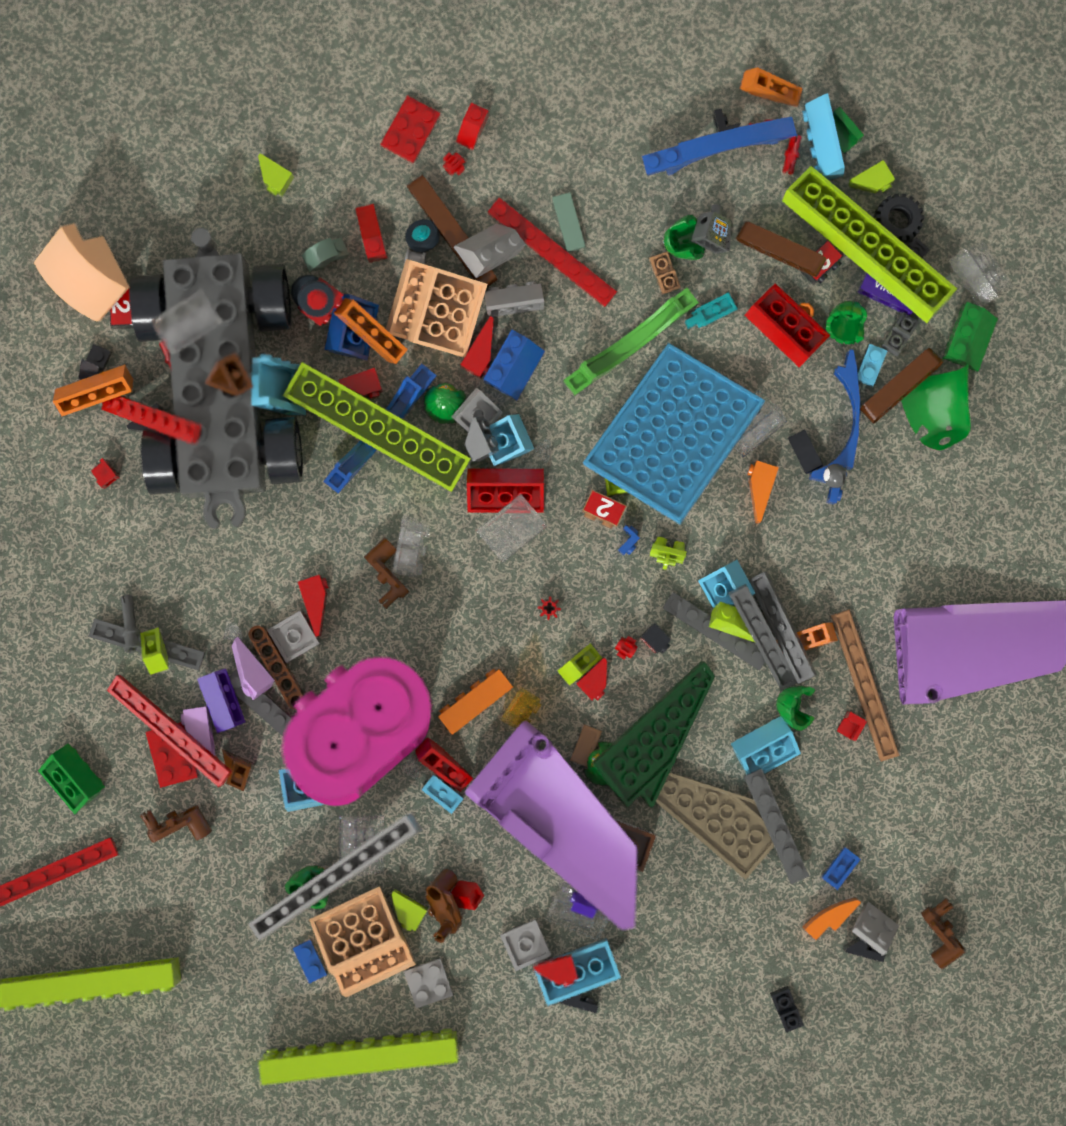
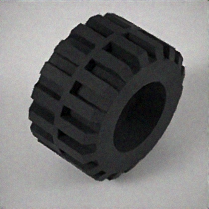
[873,193,924,244]

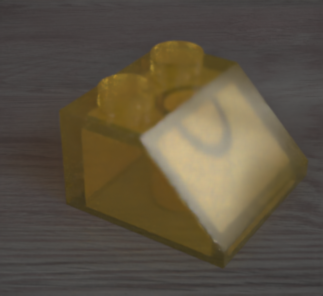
[500,687,542,729]

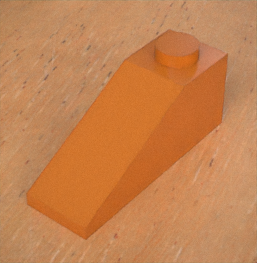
[740,67,803,107]
[747,461,779,523]
[776,622,838,651]

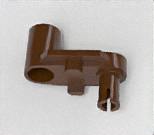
[364,537,410,609]
[140,805,212,843]
[426,869,462,943]
[921,898,966,970]

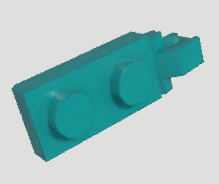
[684,293,738,329]

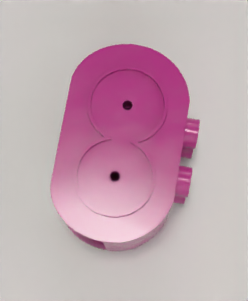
[283,658,431,806]

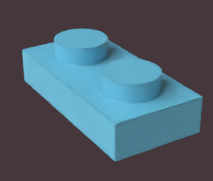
[858,344,887,387]
[422,775,464,814]

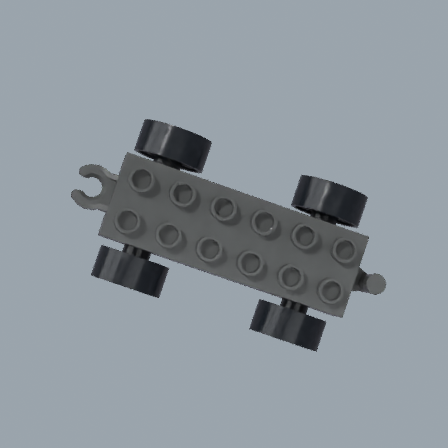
[129,228,303,529]

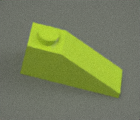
[709,602,754,642]

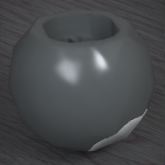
[824,464,846,488]

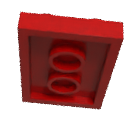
[380,95,441,164]
[145,722,199,788]

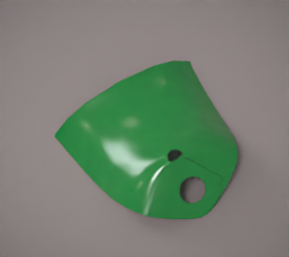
[901,364,971,450]

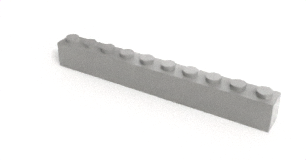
[249,813,422,940]

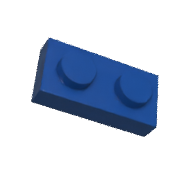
[821,847,861,890]
[293,939,327,984]

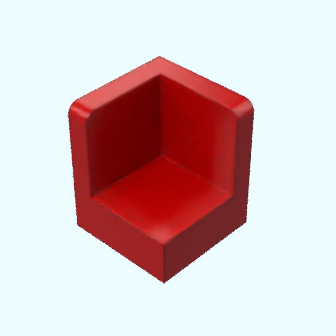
[91,458,120,489]
[837,711,867,741]
[451,880,485,910]

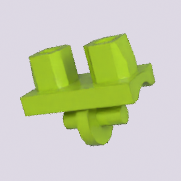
[649,537,687,570]

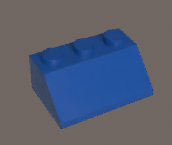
[324,294,379,360]
[483,330,545,401]

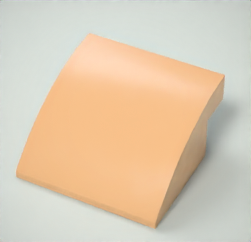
[34,223,129,322]
[386,259,487,357]
[309,886,416,997]

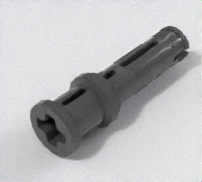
[121,594,141,653]

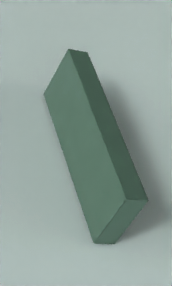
[552,192,585,253]

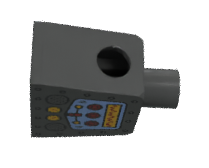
[691,204,731,254]

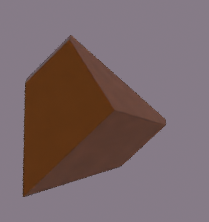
[205,352,254,396]
[222,749,256,791]

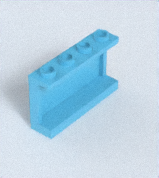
[251,354,306,415]

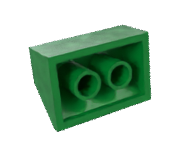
[942,302,998,372]
[38,743,105,814]

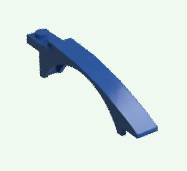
[642,117,797,176]
[809,350,860,505]
[323,363,437,494]

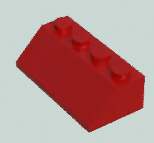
[744,283,830,368]
[467,468,544,513]

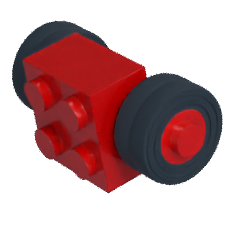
[291,275,343,326]

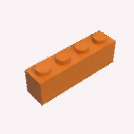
[334,298,408,364]
[53,364,134,416]
[438,669,513,735]

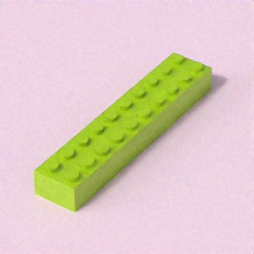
[782,166,957,323]
[283,362,471,492]
[0,957,181,1011]
[259,1028,459,1085]

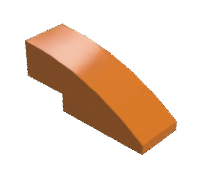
[802,898,861,940]

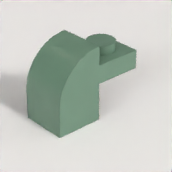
[301,238,349,272]

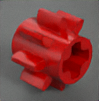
[442,152,466,176]
[537,596,561,620]
[614,636,638,660]

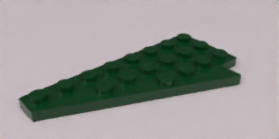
[592,661,715,808]

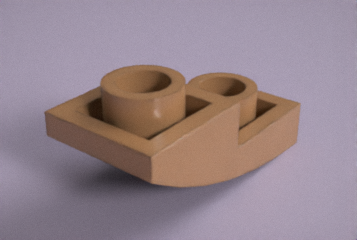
[649,251,681,294]

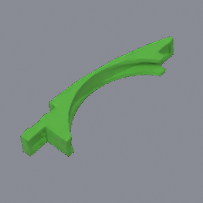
[563,288,699,396]

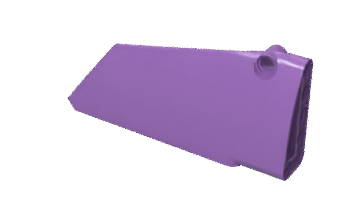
[894,600,1066,705]
[465,721,637,930]

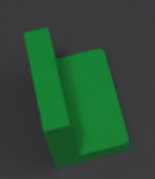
[833,106,864,154]

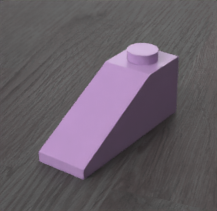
[232,637,275,700]
[181,707,216,756]

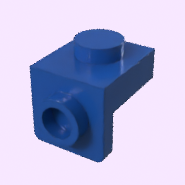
[618,525,640,556]

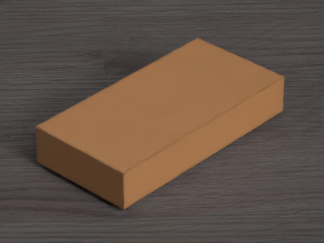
[570,724,602,767]

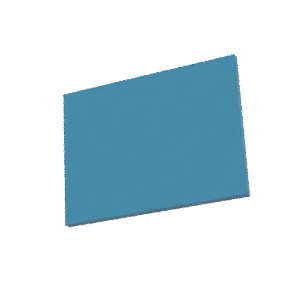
[583,343,765,524]

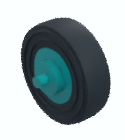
[405,219,440,253]

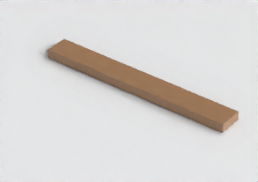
[831,609,899,762]

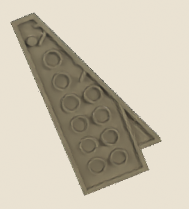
[656,773,780,880]

